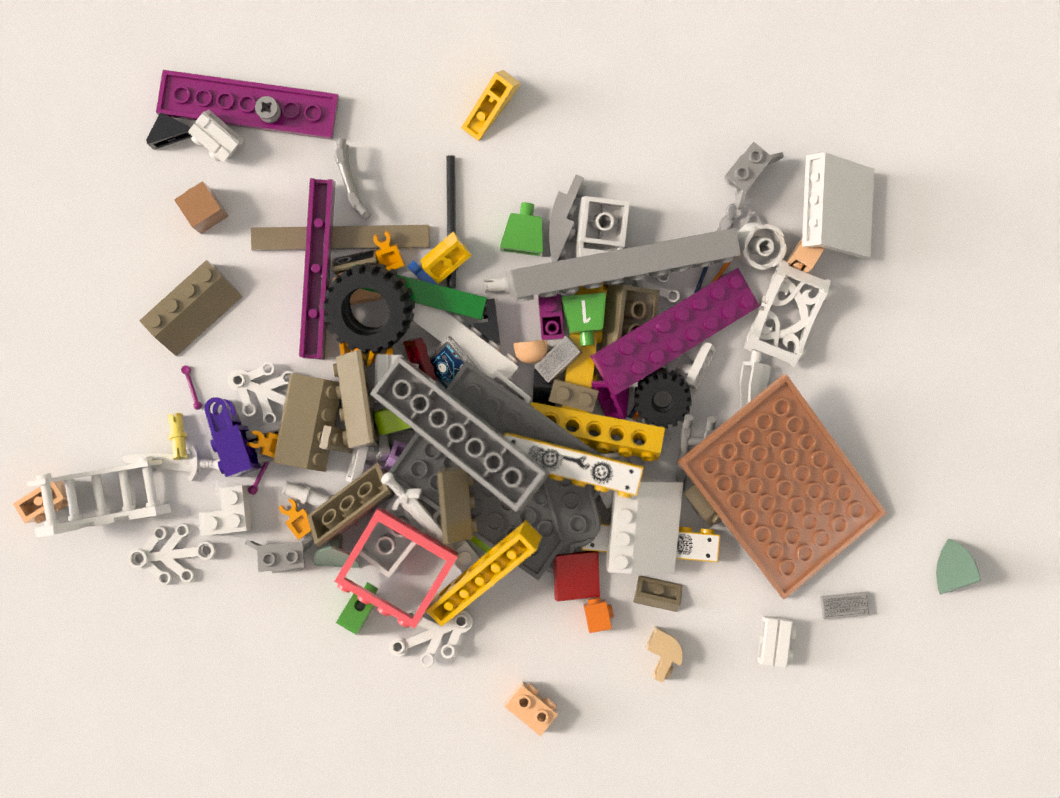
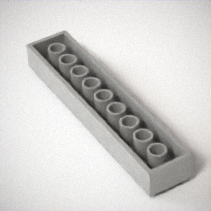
[506,228,741,302]

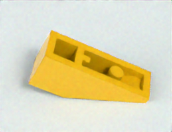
[461,70,521,141]

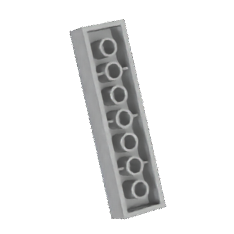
[370,356,551,512]

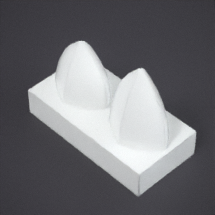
[676,341,716,390]
[346,446,376,482]

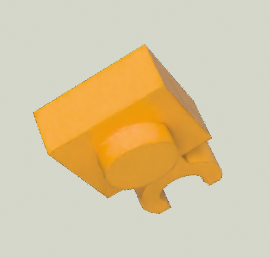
[373,230,405,270]
[247,430,278,458]
[279,498,311,540]

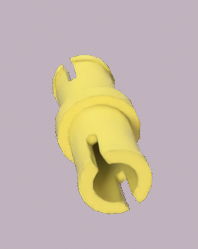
[168,413,188,460]

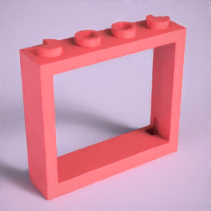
[334,507,458,629]

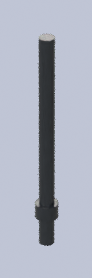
[446,155,458,288]

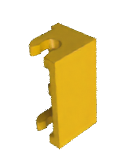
[420,231,472,284]

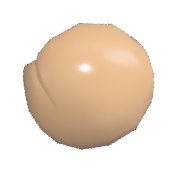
[513,340,549,364]

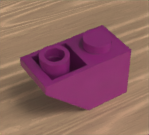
[538,293,564,340]

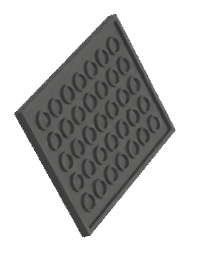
[388,361,602,581]

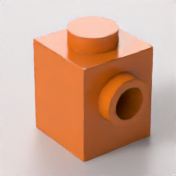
[583,597,614,633]

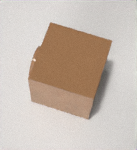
[174,181,229,234]

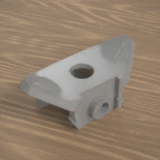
[724,142,784,210]
[245,535,314,573]

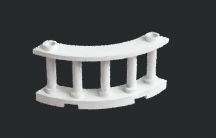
[27,456,171,537]

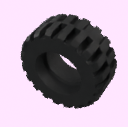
[323,262,415,354]

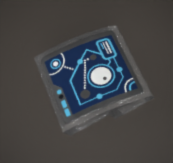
[429,336,479,389]

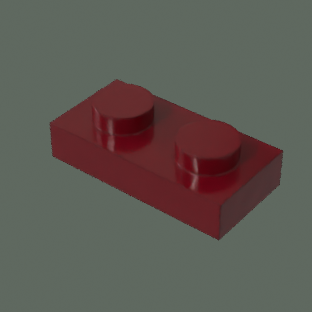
[403,337,437,381]

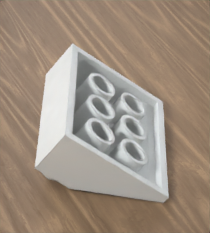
[606,479,683,574]

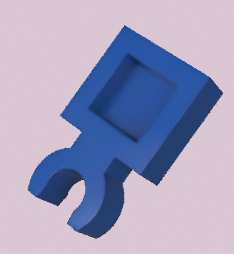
[407,260,438,285]

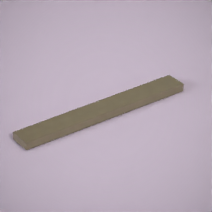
[251,225,430,251]

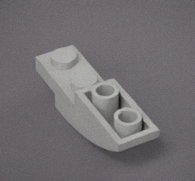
[549,174,586,262]

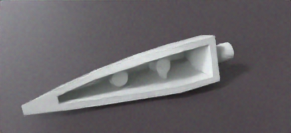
[739,351,772,409]

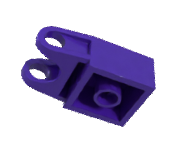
[204,397,262,477]

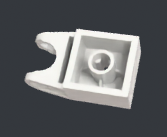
[576,196,630,258]

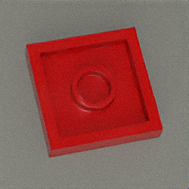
[553,551,600,602]

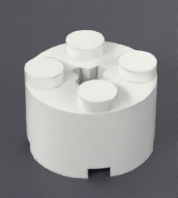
[736,222,787,270]

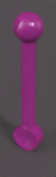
[181,365,202,410]
[248,461,270,495]

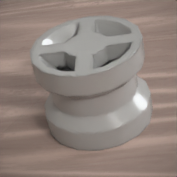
[255,96,281,123]

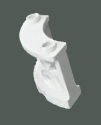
[744,260,832,367]

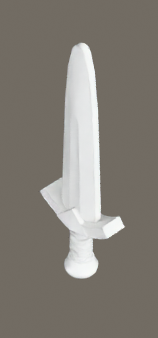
[122,445,220,481]
[381,472,455,550]

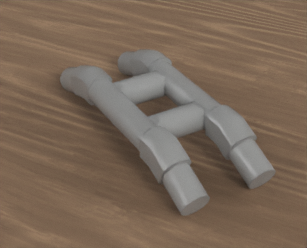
[335,138,371,220]
[676,414,716,490]

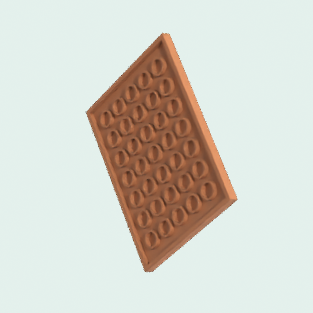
[677,374,887,599]

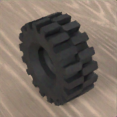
[634,368,692,429]

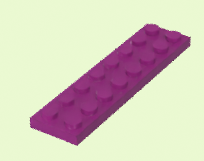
[156,70,339,140]
[590,268,760,396]

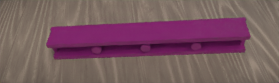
[299,178,336,360]

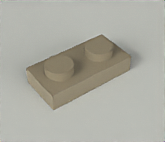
[549,378,599,413]
[319,425,353,454]

